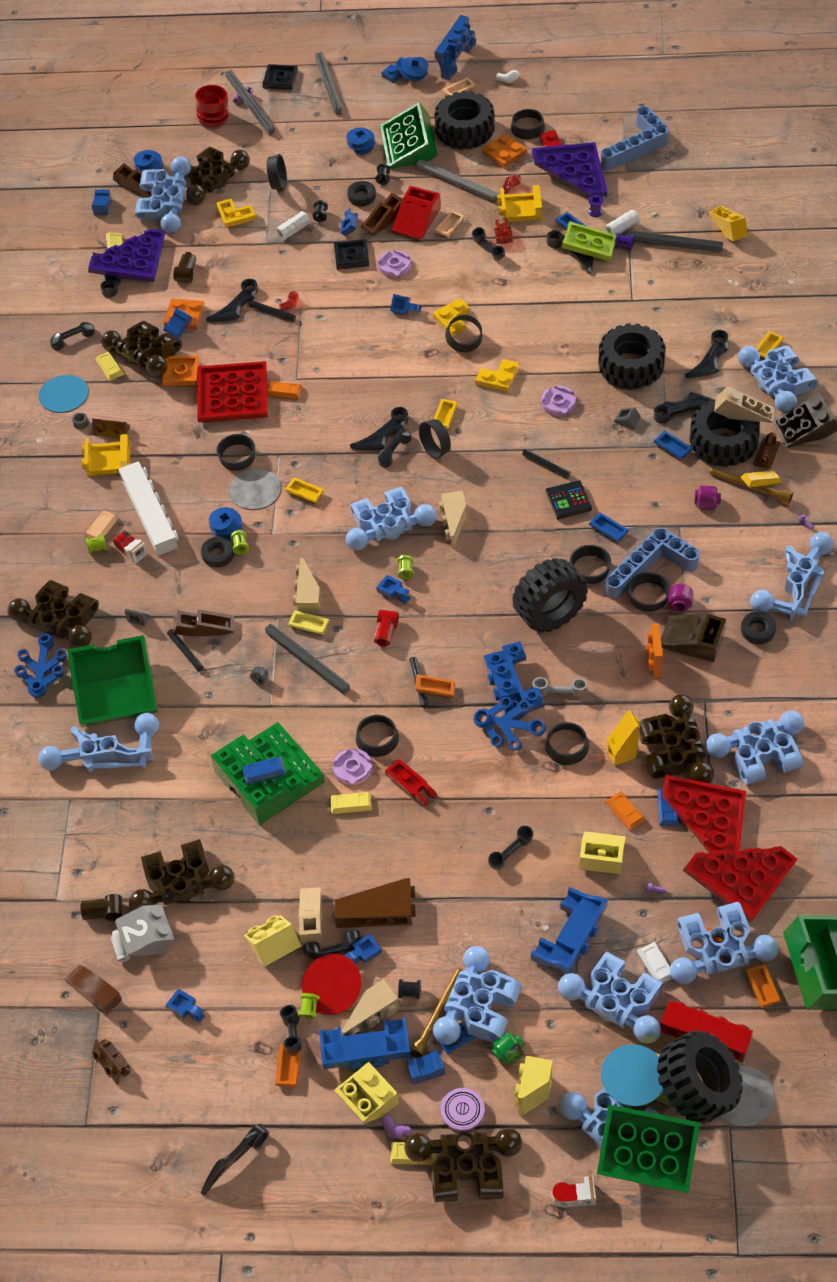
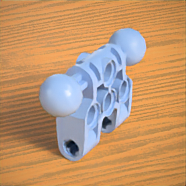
[134,156,191,234]
[738,346,818,413]
[345,487,437,551]
[705,710,805,785]
[670,902,779,984]
[433,946,522,1045]
[558,952,664,1044]
[559,1088,661,1149]

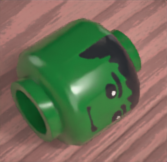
[492,1032,525,1066]

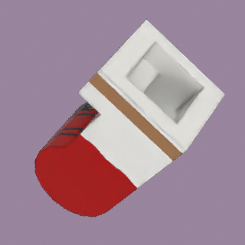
[112,530,147,564]
[552,1176,596,1208]

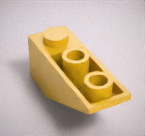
[709,206,748,241]
[606,710,640,766]

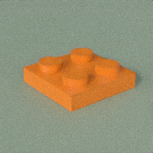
[482,133,527,169]
[164,298,205,330]
[162,355,200,387]
[646,624,663,678]

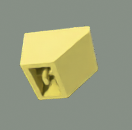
[579,832,626,875]
[244,915,302,966]
[514,1056,553,1116]
[335,1062,399,1123]

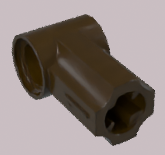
[173,252,197,283]
[80,894,122,921]

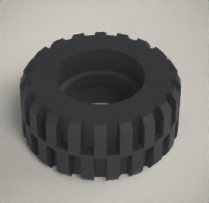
[434,91,495,150]
[598,323,666,389]
[690,400,760,467]
[512,558,588,632]
[657,1030,743,1123]

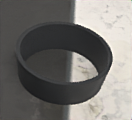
[511,109,545,139]
[267,154,287,190]
[445,315,482,352]
[419,419,451,459]
[216,434,255,470]
[570,545,611,584]
[628,572,670,612]
[356,714,399,757]
[545,722,589,765]

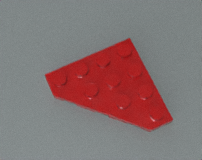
[662,775,746,853]
[682,846,798,923]

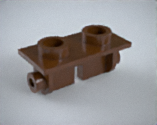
[92,418,130,438]
[753,432,781,469]
[92,1039,131,1084]

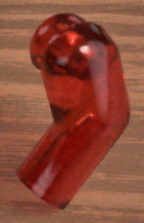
[502,174,521,194]
[279,291,299,311]

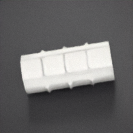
[605,210,640,235]
[276,211,310,241]

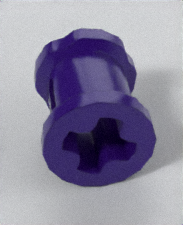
[588,195,603,217]
[615,233,634,250]

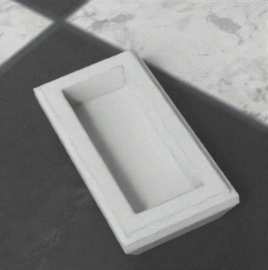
[636,942,673,983]

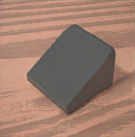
[614,407,641,428]
[125,609,150,626]

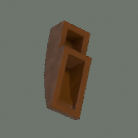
[113,163,152,198]
[361,192,403,235]
[173,609,234,636]
[64,965,122,1015]

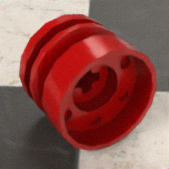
[195,85,229,127]

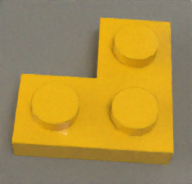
[216,198,256,228]
[432,298,470,337]
[475,359,519,392]

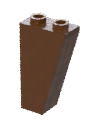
[335,878,416,928]

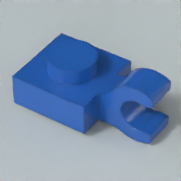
[381,57,404,83]
[340,208,358,236]
[390,294,422,314]
[376,575,411,603]
[344,934,382,964]
[166,988,205,1023]

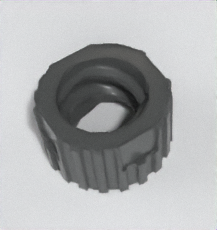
[72,412,89,429]
[250,666,269,685]

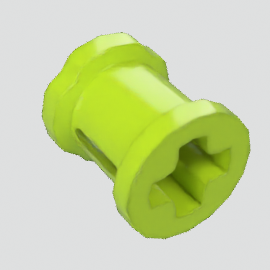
[230,530,249,555]
[86,535,107,554]
[397,555,414,580]
[298,993,320,1019]

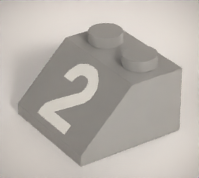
[115,905,174,957]

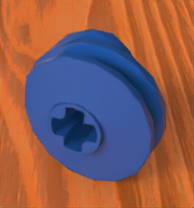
[400,57,429,81]
[346,128,375,155]
[134,150,163,172]
[208,507,243,540]

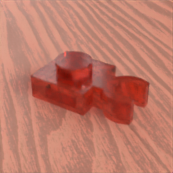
[494,219,513,244]

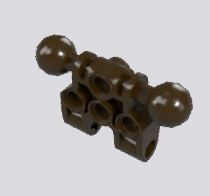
[174,146,250,205]
[101,321,182,377]
[7,580,99,648]
[638,694,715,783]
[129,839,235,911]
[404,1128,523,1203]

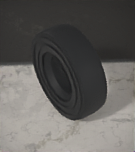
[347,181,376,206]
[201,536,234,568]
[741,611,776,644]

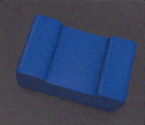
[92,189,112,215]
[163,308,192,339]
[406,1050,445,1085]

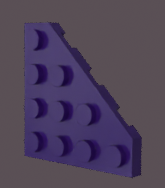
[532,142,608,197]
[88,229,165,282]

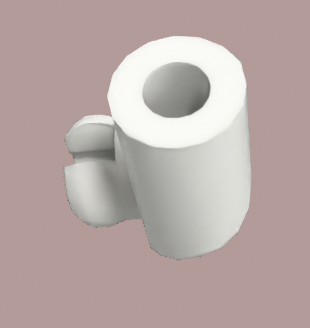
[496,70,520,84]

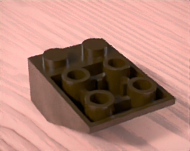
[773,393,837,448]
[661,614,726,662]

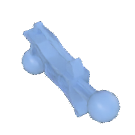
[750,532,834,622]
[38,713,159,772]

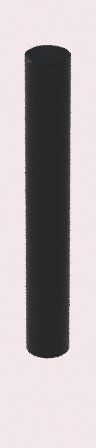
[249,300,296,322]
[522,449,571,478]
[167,629,204,672]
[409,657,429,708]

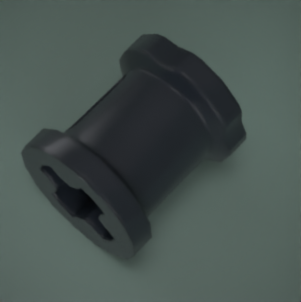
[375,163,391,185]
[313,200,328,222]
[398,979,421,1000]

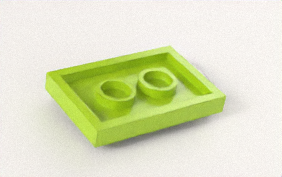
[562,222,616,262]

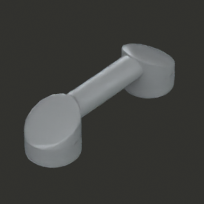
[533,677,588,697]

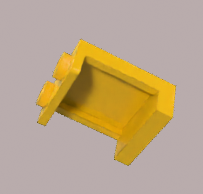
[497,185,542,223]
[81,434,130,476]

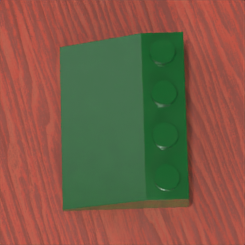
[380,102,438,169]
[597,1105,700,1193]

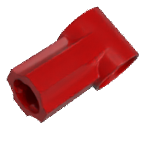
[374,610,399,647]

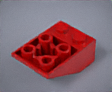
[392,186,441,240]

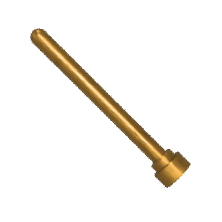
[709,468,793,506]
[410,968,463,1058]

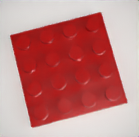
[197,361,268,423]

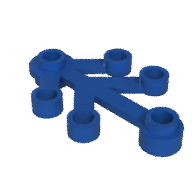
[14,633,67,698]
[474,697,546,751]

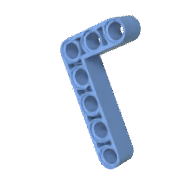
[601,106,669,170]
[605,528,700,599]

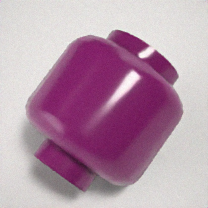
[694,486,721,510]
[668,583,694,612]

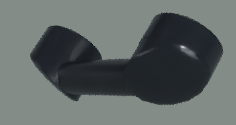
[472,227,506,260]
[50,322,95,350]
[378,429,412,467]
[488,826,534,870]
[303,930,361,959]
[280,1005,303,1054]

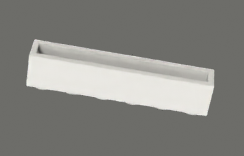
[119,461,179,556]

